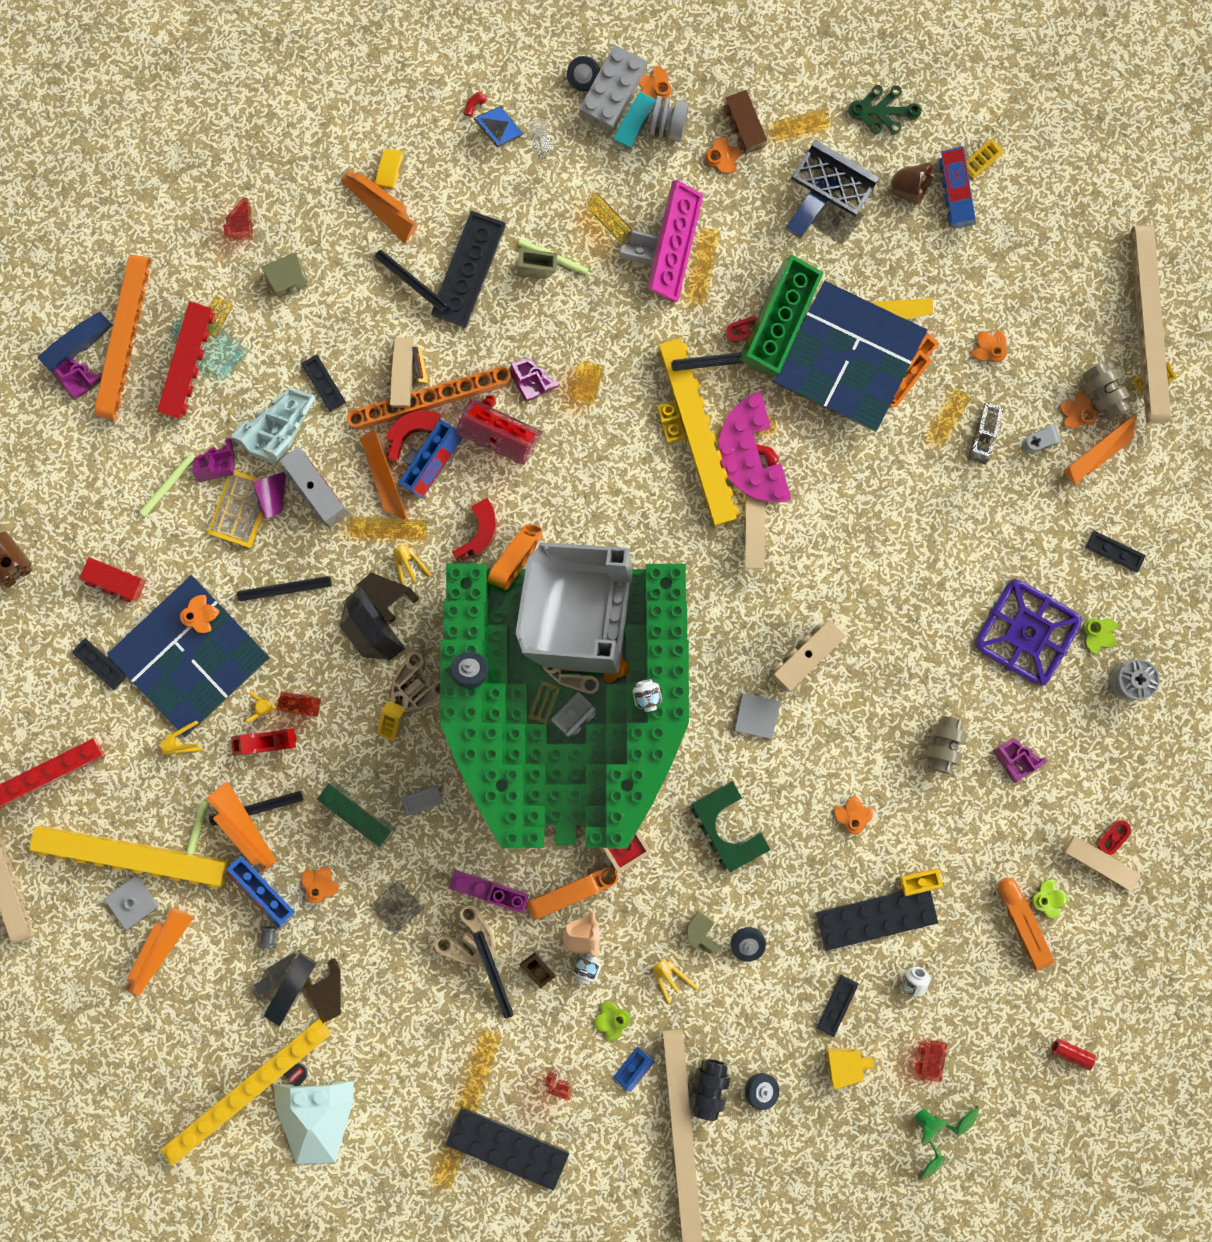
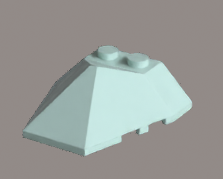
[230,387,315,465]
[274,1081,354,1164]

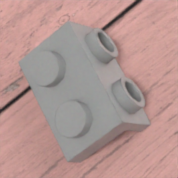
[619,228,659,266]
[551,692,596,737]

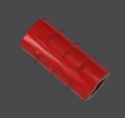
[1051,1038,1096,1071]

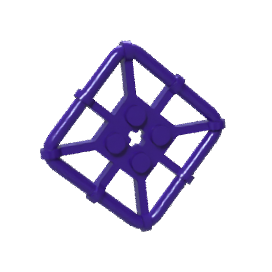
[975,579,1082,686]

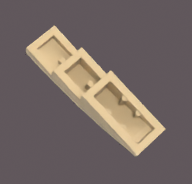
[390,338,414,407]
[744,495,765,569]
[1063,835,1141,892]

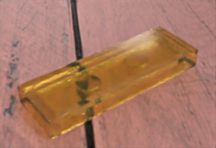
[772,108,832,141]
[587,192,633,245]
[927,388,972,446]

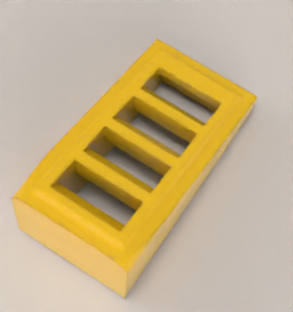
[966,138,1004,180]
[377,701,405,741]

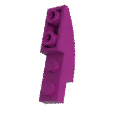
[448,869,529,914]

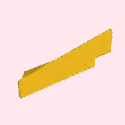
[871,298,933,319]

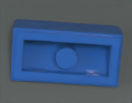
[613,1046,655,1092]

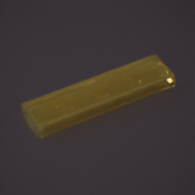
[687,227,720,304]
[350,517,427,540]

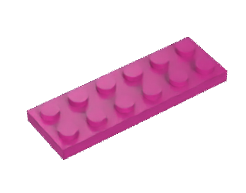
[647,180,703,302]

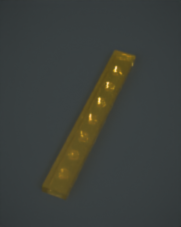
[433,1030,502,1189]

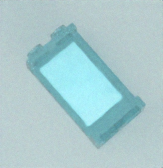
[169,309,249,380]

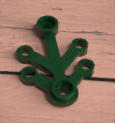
[848,85,921,135]

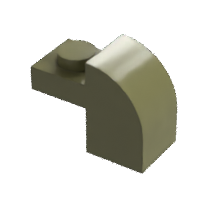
[687,910,721,954]

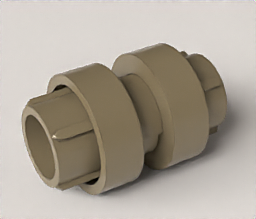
[1083,362,1130,420]
[925,716,968,774]

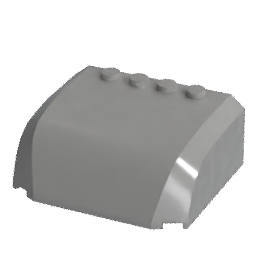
[516,542,632,674]

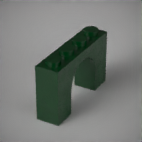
[690,781,771,872]
[317,783,397,847]

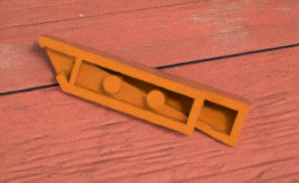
[341,169,417,244]
[889,332,940,408]
[1063,414,1137,485]
[359,429,408,521]
[206,782,276,872]
[125,908,194,996]

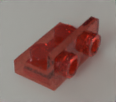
[915,1038,948,1082]
[545,1068,572,1101]

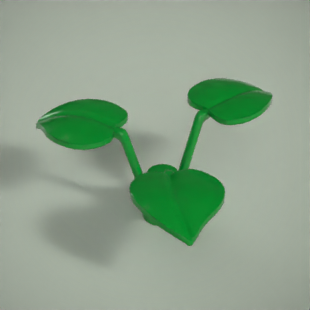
[914,1106,979,1181]

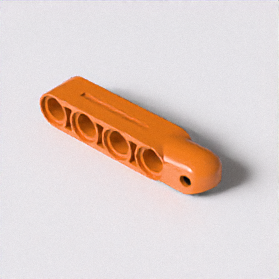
[487,524,543,590]
[526,867,618,921]
[997,877,1055,971]

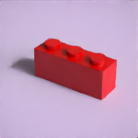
[79,557,147,603]

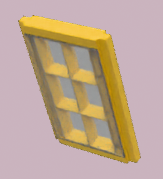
[207,471,262,548]

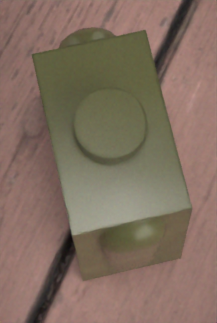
[515,248,558,279]
[261,252,308,297]

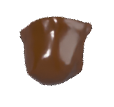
[891,162,935,205]

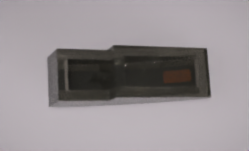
[968,402,1003,465]
[250,948,303,1001]

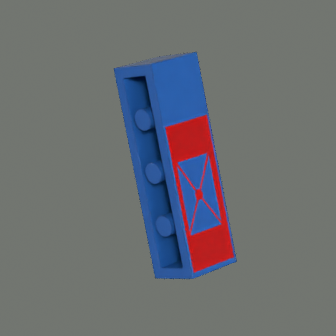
[938,146,976,229]
[398,419,464,499]
[226,856,295,930]

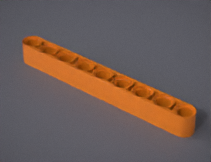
[95,254,152,420]
[347,366,511,430]

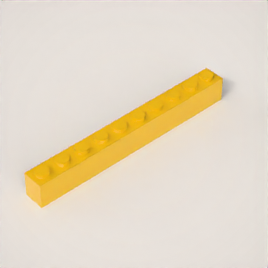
[659,338,739,527]
[29,825,230,888]
[160,1018,332,1166]

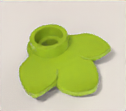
[1084,618,1118,654]
[1031,879,1068,918]
[592,1002,631,1042]

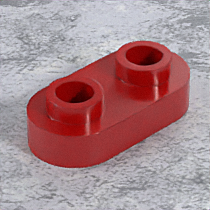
[726,316,757,343]
[1097,820,1131,855]

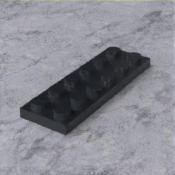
[431,210,507,329]
[815,891,939,951]
[445,1106,570,1191]

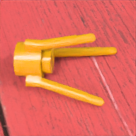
[393,544,431,585]
[246,691,276,723]
[161,721,203,755]
[652,959,698,1004]

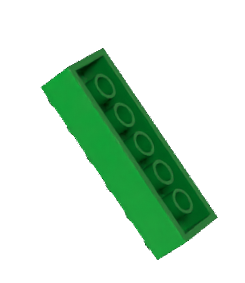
[738,255,824,377]

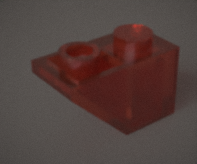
[277,691,321,717]

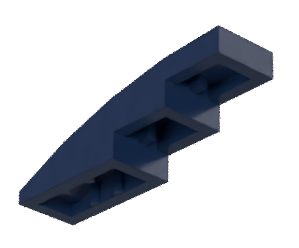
[785,173,838,239]
[37,311,113,372]

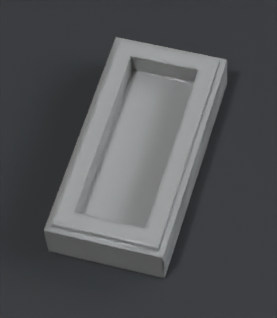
[401,785,444,816]

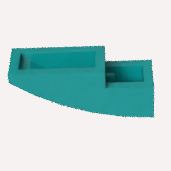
[614,92,656,150]

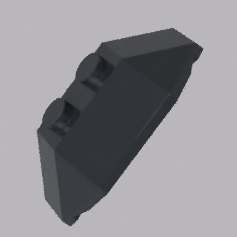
[340,587,406,660]

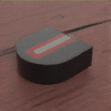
[283,1063,308,1086]

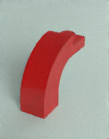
[386,410,442,464]
[452,497,497,561]
[231,728,297,756]

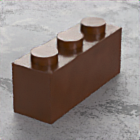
[723,90,767,155]

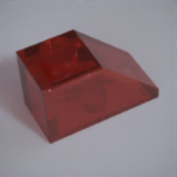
[223,197,253,241]

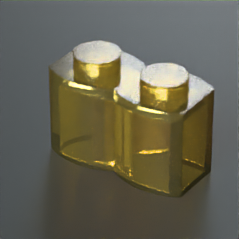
[570,360,604,404]

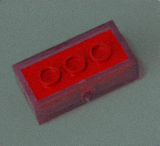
[455,400,543,465]

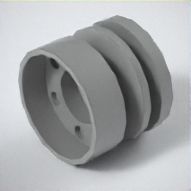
[649,96,689,142]
[1109,659,1160,701]

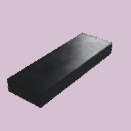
[301,354,347,412]
[1085,530,1146,573]
[72,638,128,690]
[816,975,859,1037]

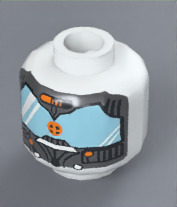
[632,679,662,712]
[573,954,601,984]
[902,967,930,997]

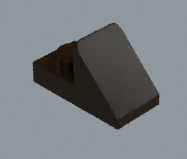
[519,951,556,988]

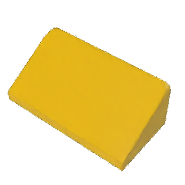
[899,868,943,896]

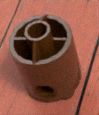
[0,532,32,588]

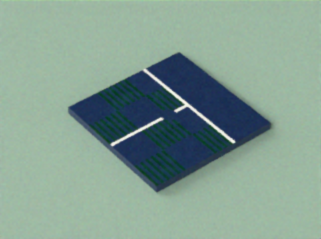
[773,280,928,432]
[107,575,270,737]

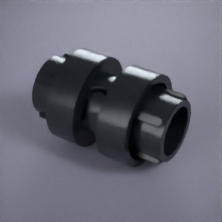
[689,1059,731,1121]

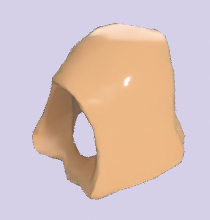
[562,912,600,957]

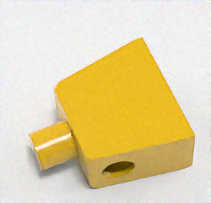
[826,1048,874,1089]

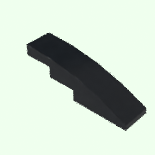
[264,953,317,1026]

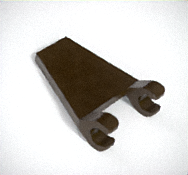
[357,572,419,623]
[304,958,341,1023]

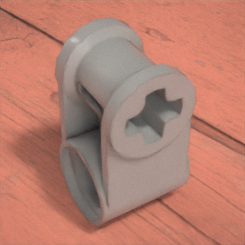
[1022,424,1062,454]

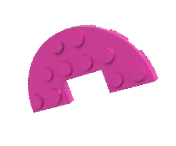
[719,391,792,503]

